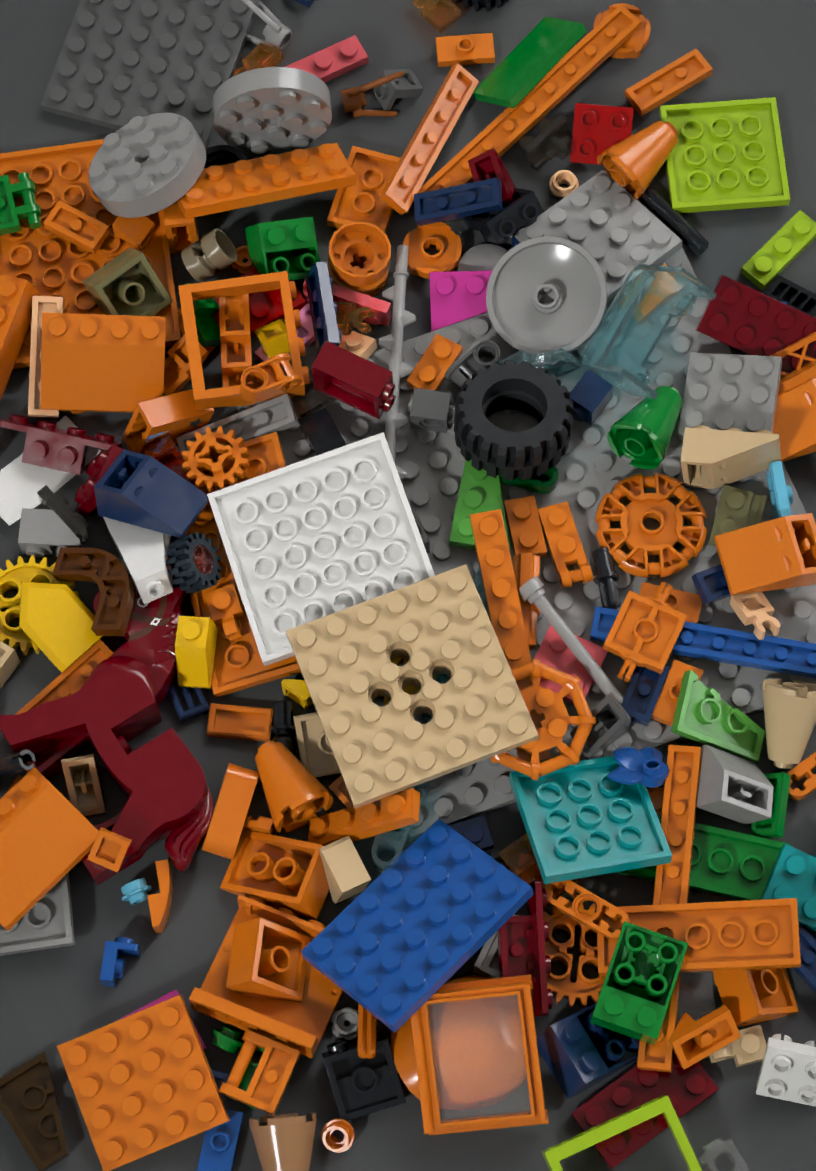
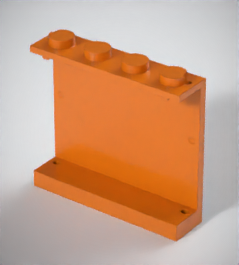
[189,894,343,1059]

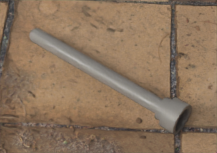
[518,576,623,705]

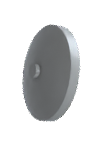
[486,236,608,358]

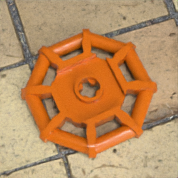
[490,659,596,781]

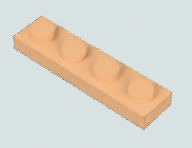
[28,296,63,418]

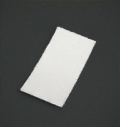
[0,415,101,526]

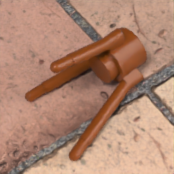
[340,71,404,118]

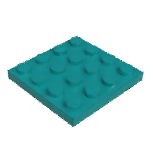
[509,756,672,884]

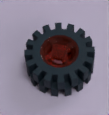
[166,532,222,594]

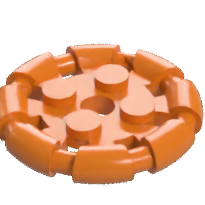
[595,473,707,578]

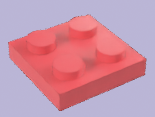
[534,625,608,704]

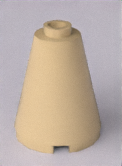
[762,678,816,769]

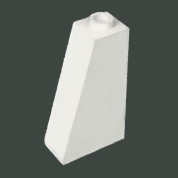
[103,517,173,604]

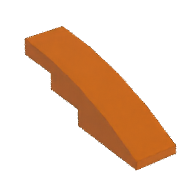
[219,293,254,407]

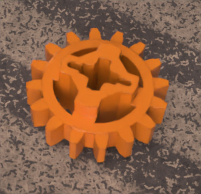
[182,426,249,493]

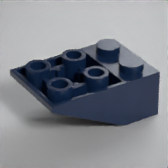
[94,449,209,538]
[537,1003,640,1099]

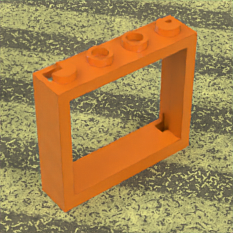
[178,271,310,410]

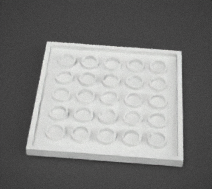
[207,432,435,666]

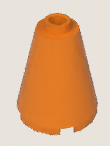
[597,121,678,199]
[255,741,333,833]

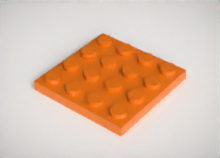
[57,995,231,1171]

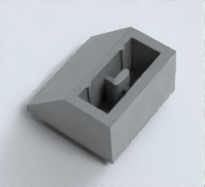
[696,745,774,825]

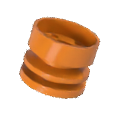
[327,221,391,297]

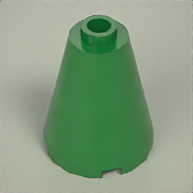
[607,386,683,470]

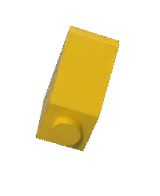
[175,616,218,689]

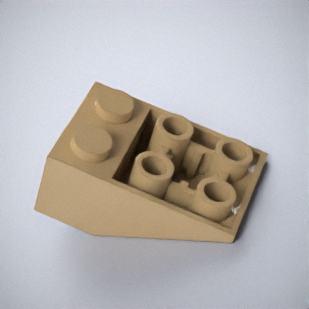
[680,425,781,489]

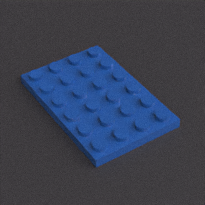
[301,819,534,1033]

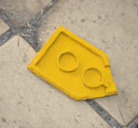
[19,582,103,673]

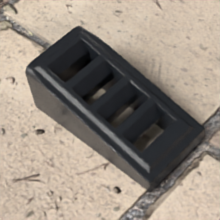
[762,274,816,318]

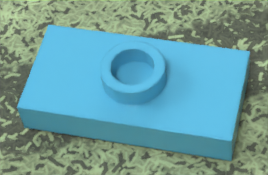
[766,461,793,519]

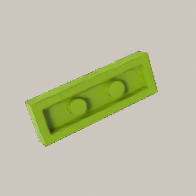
[740,210,816,291]

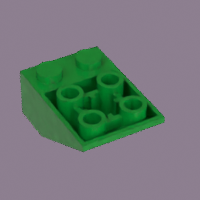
[590,921,688,1045]

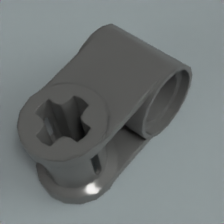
[445,340,501,389]

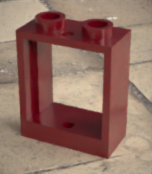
[311,341,396,420]

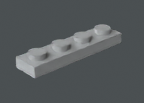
[176,394,299,460]

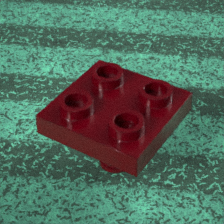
[74,445,123,517]

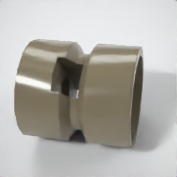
[181,228,238,283]

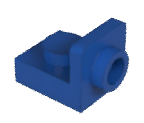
[100,937,141,987]

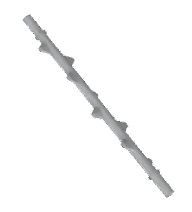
[378,245,416,480]

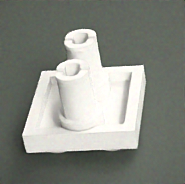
[756,1034,816,1107]

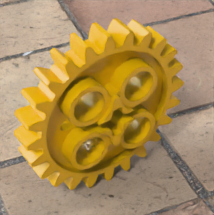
[0,555,80,655]

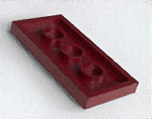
[695,275,816,372]
[571,1052,719,1170]

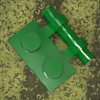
[0,172,42,236]

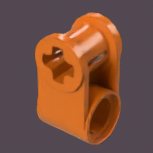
[240,352,302,403]

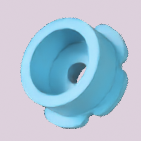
[121,878,152,905]

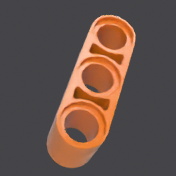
[201,763,259,860]

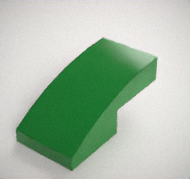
[185,283,221,347]

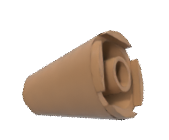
[249,1112,317,1171]

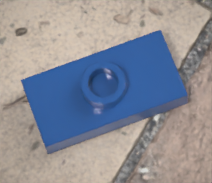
[197,1109,244,1171]

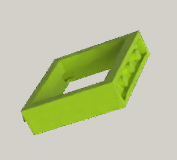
[541,1095,702,1171]

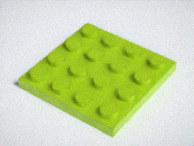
[659,97,790,213]

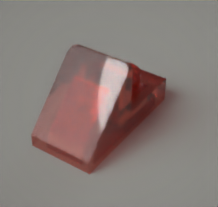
[142,432,196,485]

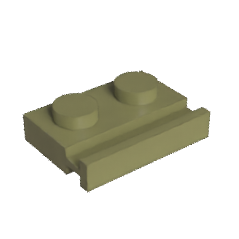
[708,484,767,547]

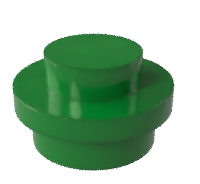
[212,1025,244,1053]

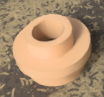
[549,170,579,199]

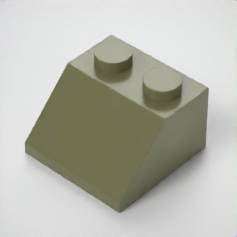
[82,247,173,316]

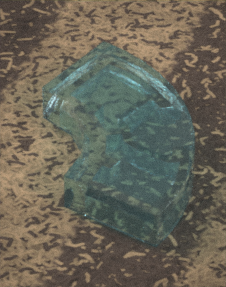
[497,348,580,377]

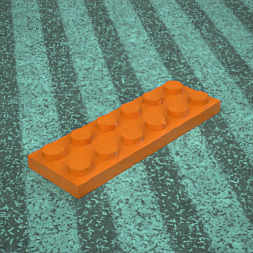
[177,143,356,219]
[596,898,801,976]

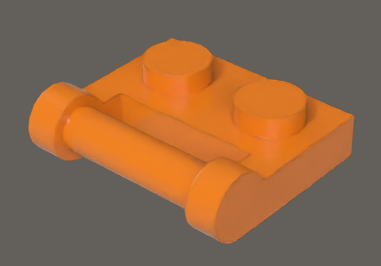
[218,1030,301,1116]

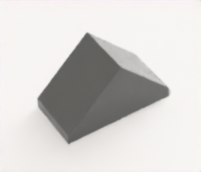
[569,693,631,758]

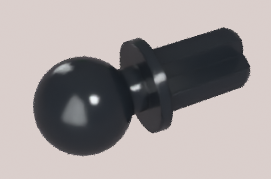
[270,701,296,754]

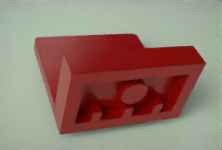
[570,103,634,165]

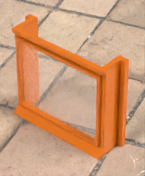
[411,974,549,1135]

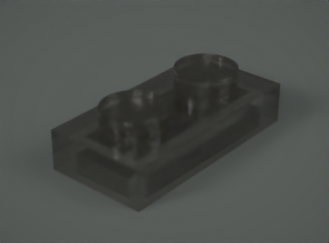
[37,485,90,544]

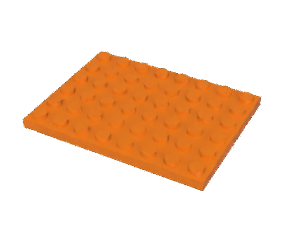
[0,139,182,369]

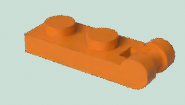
[538,501,593,589]

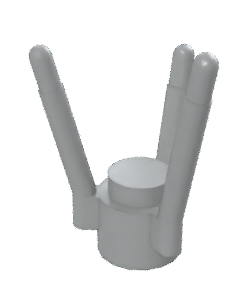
[241,0,293,52]

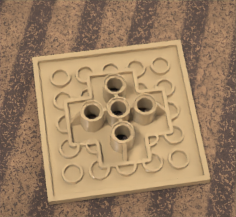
[286,564,539,809]

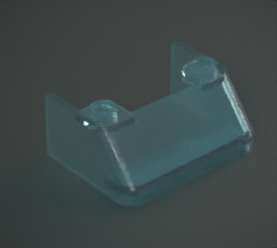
[579,264,717,399]

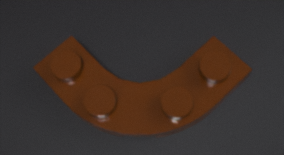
[52,547,135,636]

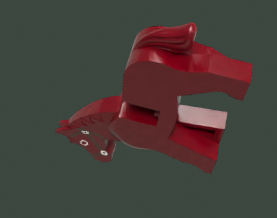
[0,585,213,885]

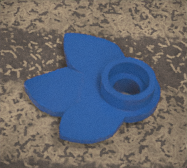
[608,746,669,788]

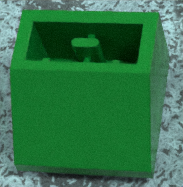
[245,217,320,281]

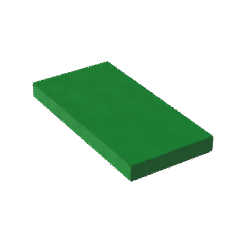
[473,16,587,108]

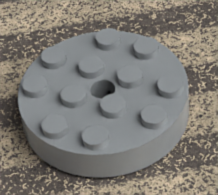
[212,67,332,154]
[89,113,206,218]

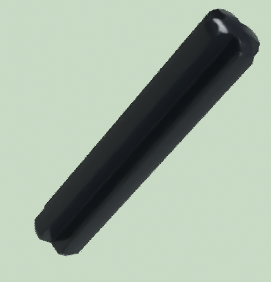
[640,187,709,255]

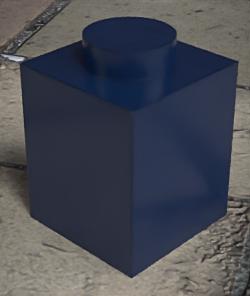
[570,369,614,425]

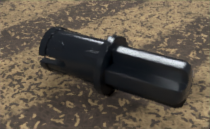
[592,548,621,609]

